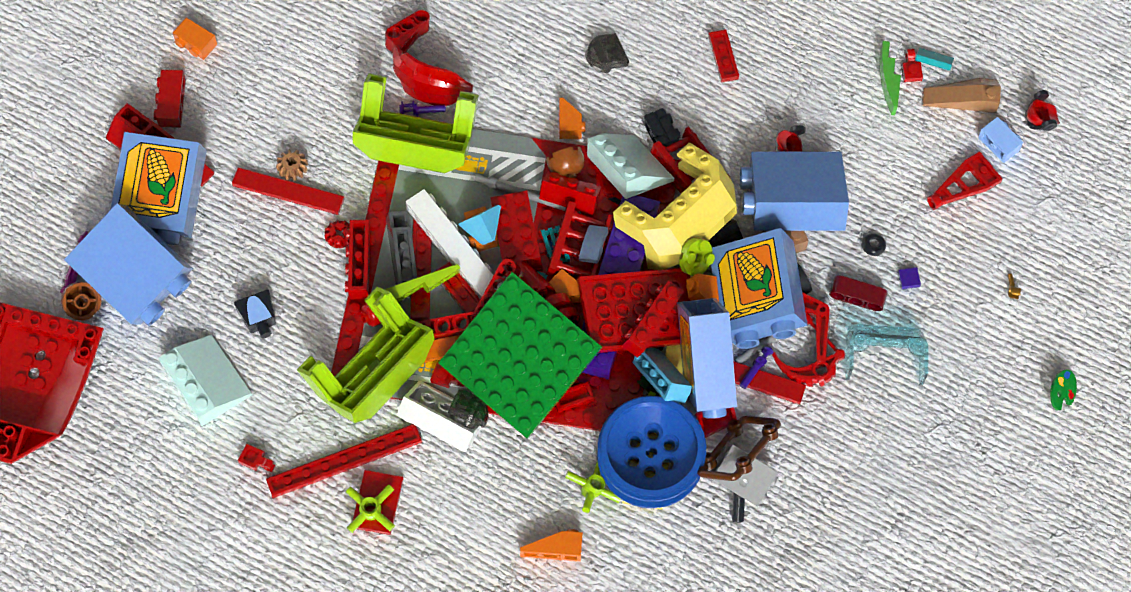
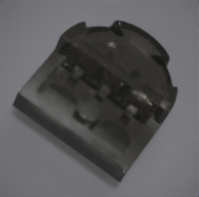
[585,33,630,73]
[448,389,489,429]

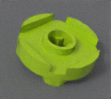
[679,238,715,276]

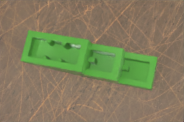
[879,41,901,116]

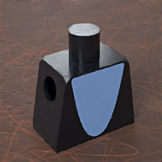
[234,289,276,338]

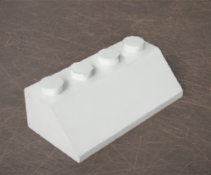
[397,380,488,452]

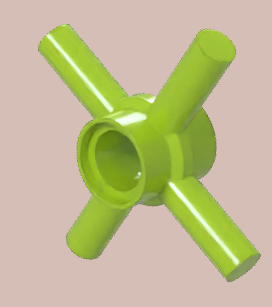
[565,462,621,513]
[346,485,395,533]

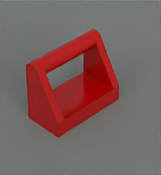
[694,407,737,438]

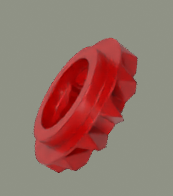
[324,219,350,248]

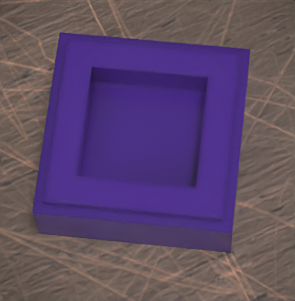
[897,267,921,290]

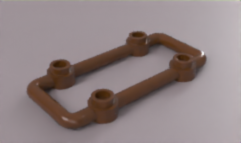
[697,416,781,481]

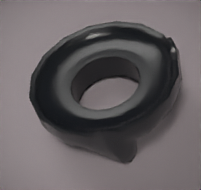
[861,233,886,256]

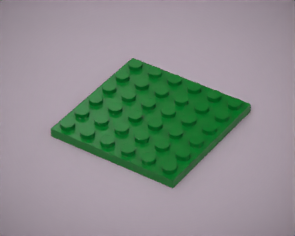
[439,272,602,439]

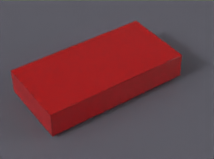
[555,381,595,413]

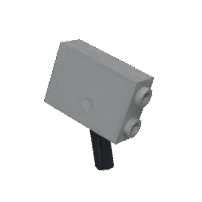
[710,442,778,523]

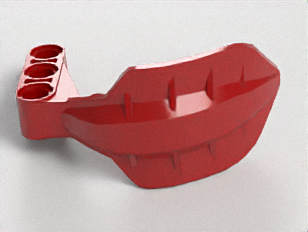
[385,10,473,106]

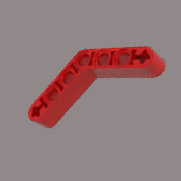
[419,259,521,340]

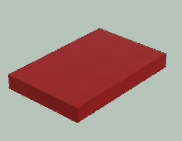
[353,470,404,535]

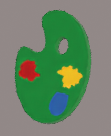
[1050,369,1077,411]

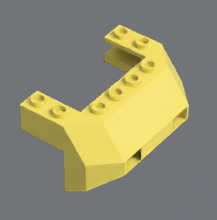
[613,142,737,270]

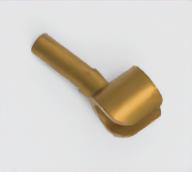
[1008,273,1021,299]

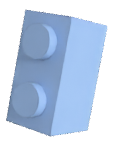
[978,117,1023,163]

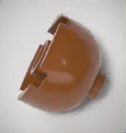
[546,147,585,178]
[61,281,101,321]

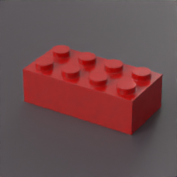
[490,190,542,271]

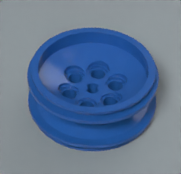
[597,396,706,509]

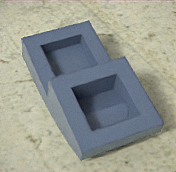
[579,225,608,264]

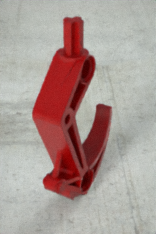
[772,292,846,387]

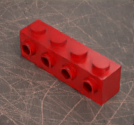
[345,220,371,299]
[622,280,684,358]

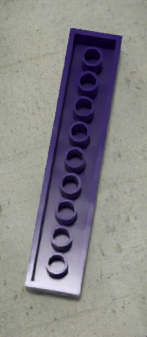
[582,195,660,380]

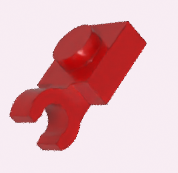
[902,49,923,82]
[430,363,464,388]
[237,444,276,472]

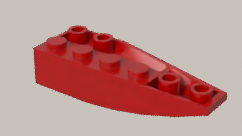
[106,103,215,187]

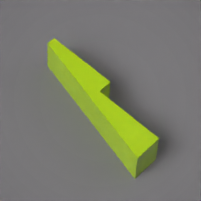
[384,264,460,303]

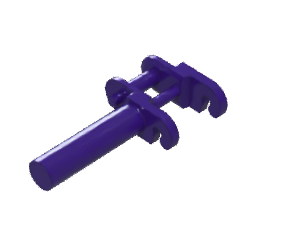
[399,100,446,117]
[739,346,774,389]

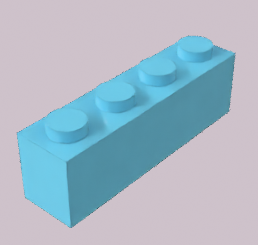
[632,348,692,403]

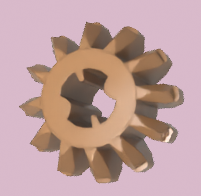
[276,149,308,181]

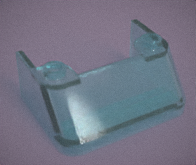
[845,324,928,385]

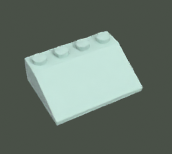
[587,133,674,199]
[158,335,252,426]

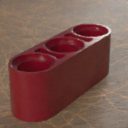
[829,275,888,311]

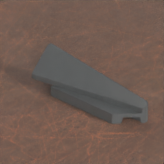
[386,211,417,302]

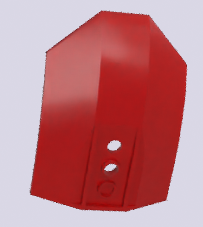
[0,302,104,464]

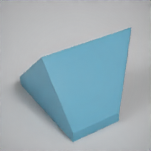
[458,205,501,245]

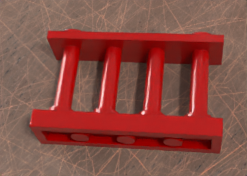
[650,126,732,194]
[545,201,613,277]

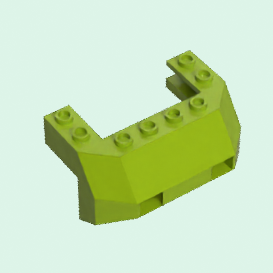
[353,73,479,174]
[297,287,435,423]

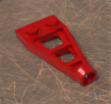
[927,151,1003,210]

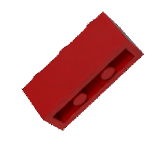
[154,70,186,128]
[539,171,602,215]

